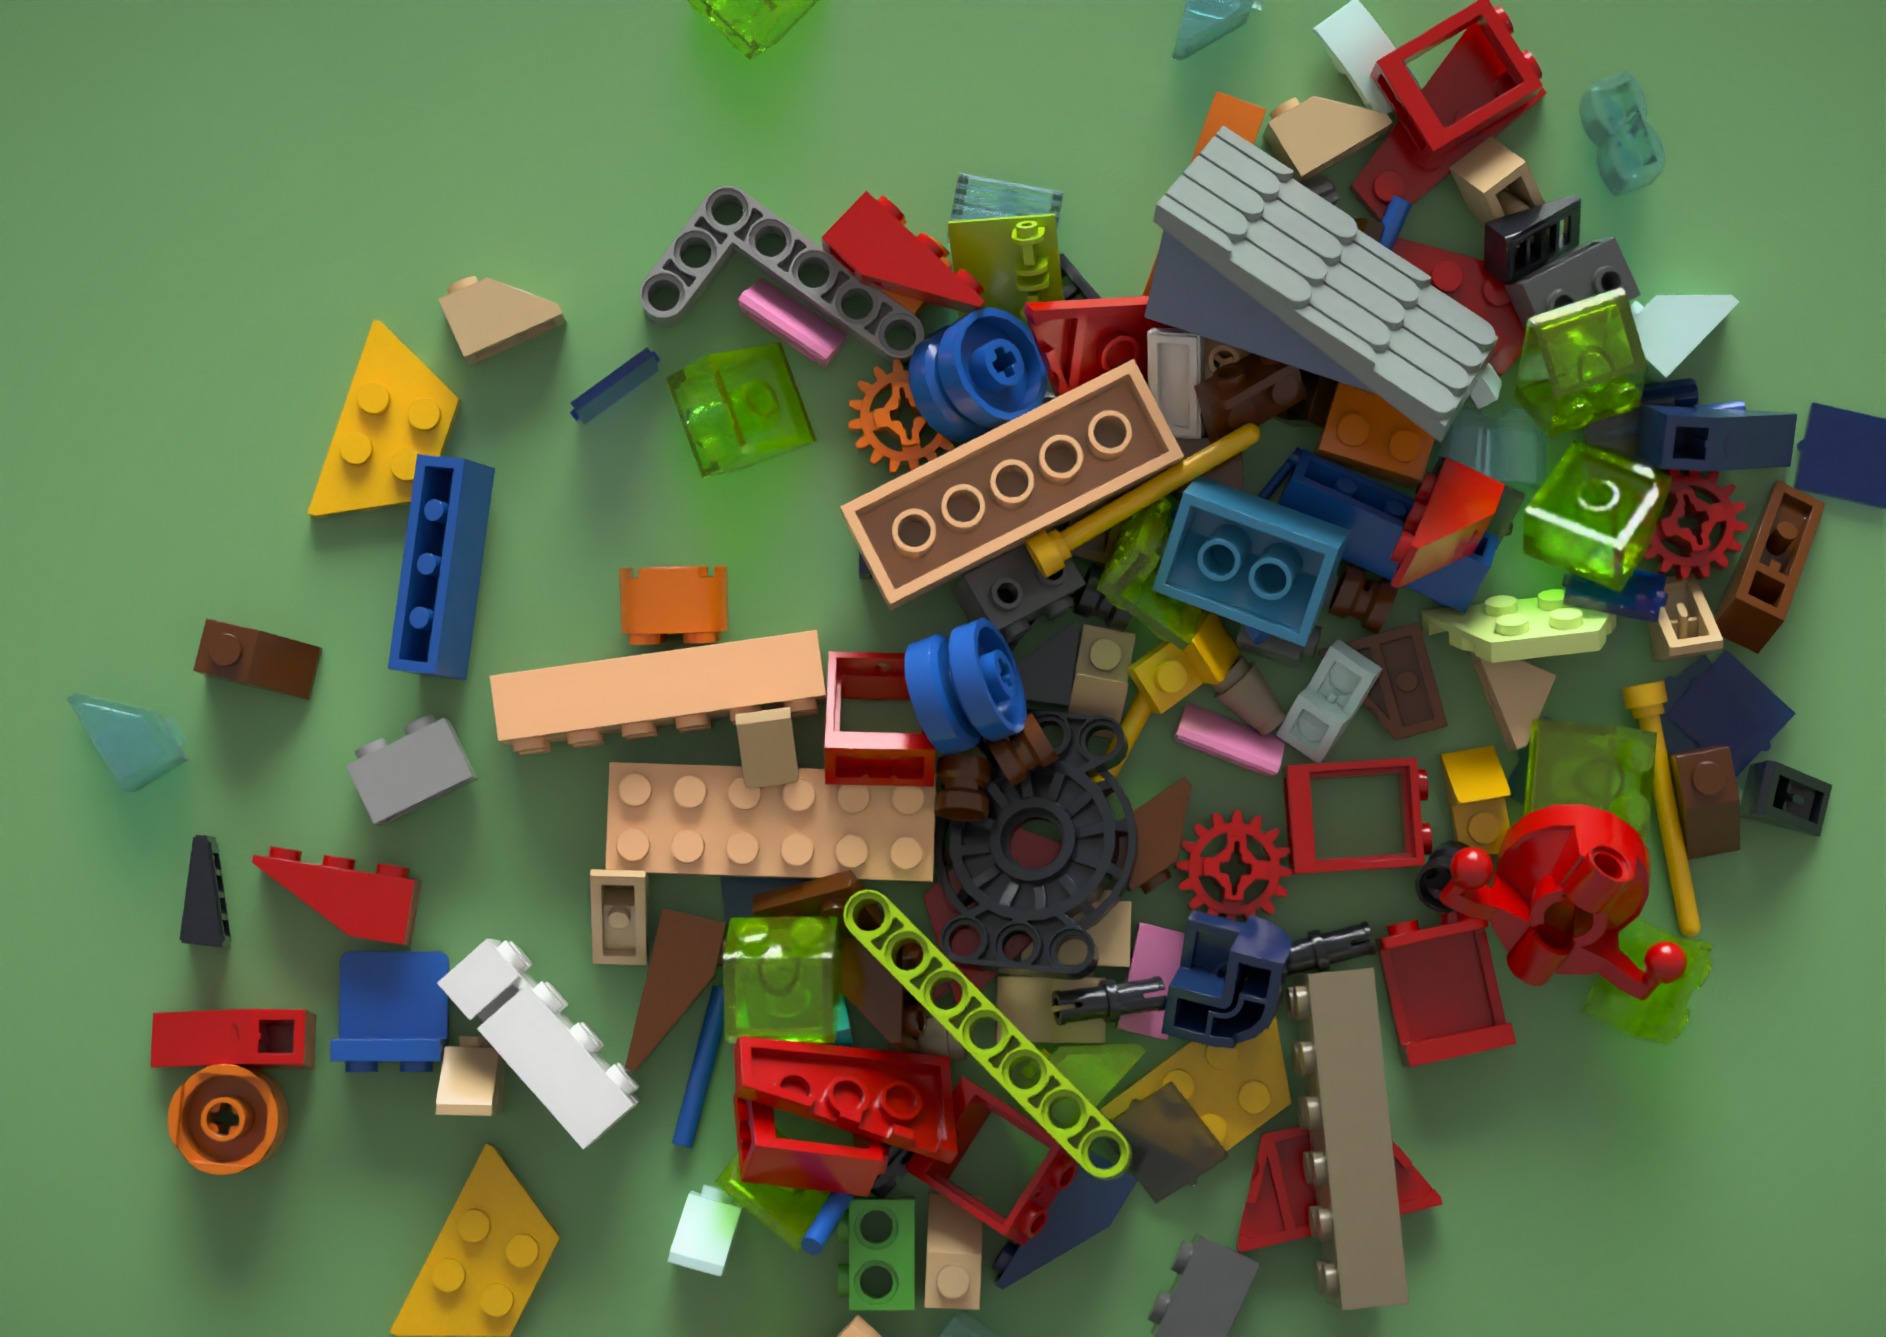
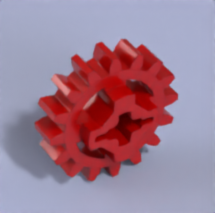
[1627,469,1748,582]
[1174,810,1293,921]

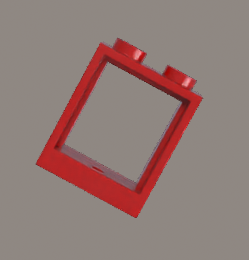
[1370,0,1543,163]
[825,651,935,787]
[1282,757,1433,875]
[905,1077,1078,1246]
[733,1091,889,1197]

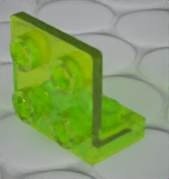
[1097,498,1202,650]
[1581,918,1713,1045]

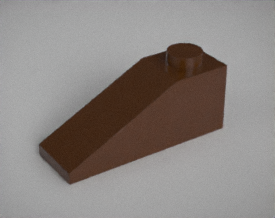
[1714,480,1825,654]
[625,909,736,1071]

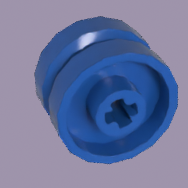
[909,307,1048,443]
[904,618,1027,756]

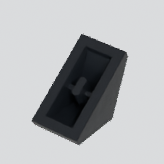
[1016,622,1080,710]
[1740,760,1832,837]

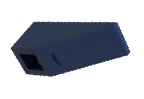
[1637,405,1797,471]
[991,1150,1138,1290]

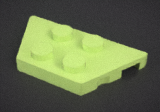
[1421,587,1627,663]

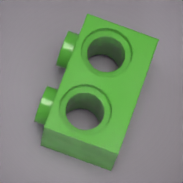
[838,1196,915,1311]

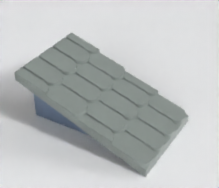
[1144,125,1499,443]

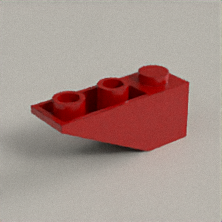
[821,191,985,314]
[1389,457,1505,589]
[252,846,422,945]
[150,1009,317,1069]

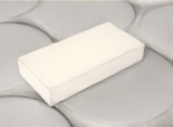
[1147,327,1205,439]

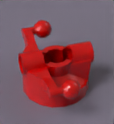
[1439,804,1688,1000]

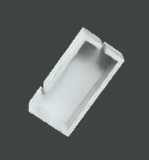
[437,939,641,1149]

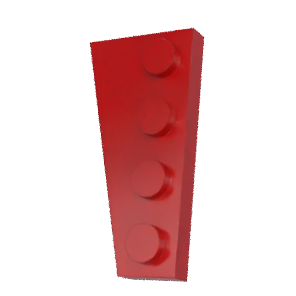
[1349,22,1547,223]
[733,1036,958,1164]

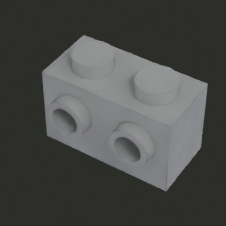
[346,714,478,826]

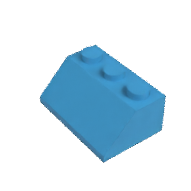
[1152,476,1351,647]

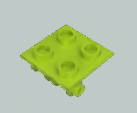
[948,213,1064,330]

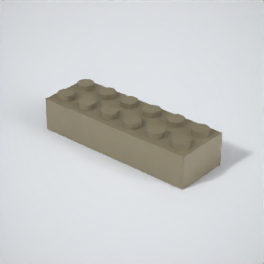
[1286,968,1409,1310]

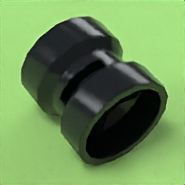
[1072,563,1142,632]
[1415,841,1470,913]

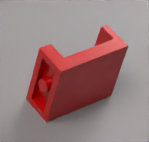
[1375,911,1516,1067]

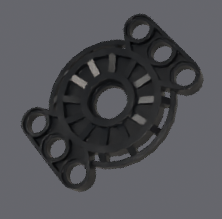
[934,709,1138,980]

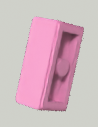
[738,279,847,368]
[1172,703,1285,778]
[1115,922,1185,1040]

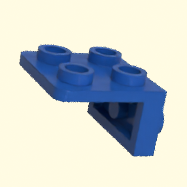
[330,951,450,1072]

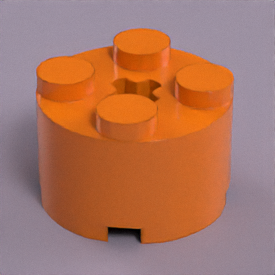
[619,565,729,645]
[167,1064,289,1175]

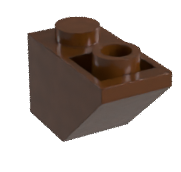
[840,937,926,1053]

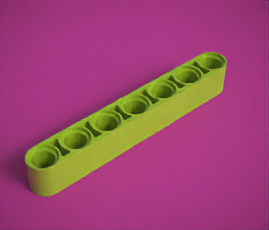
[843,889,1132,1181]

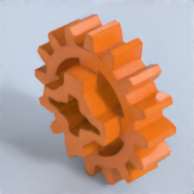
[848,360,955,476]

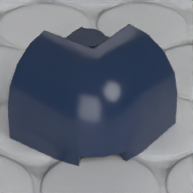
[1161,910,1291,1048]

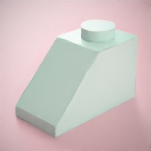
[1609,295,1739,383]
[667,1184,744,1277]

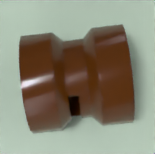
[1328,564,1398,634]
[985,713,1059,787]
[934,754,992,821]

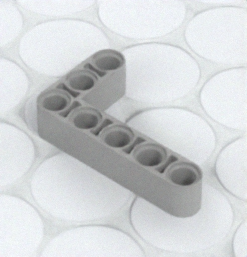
[639,185,924,367]

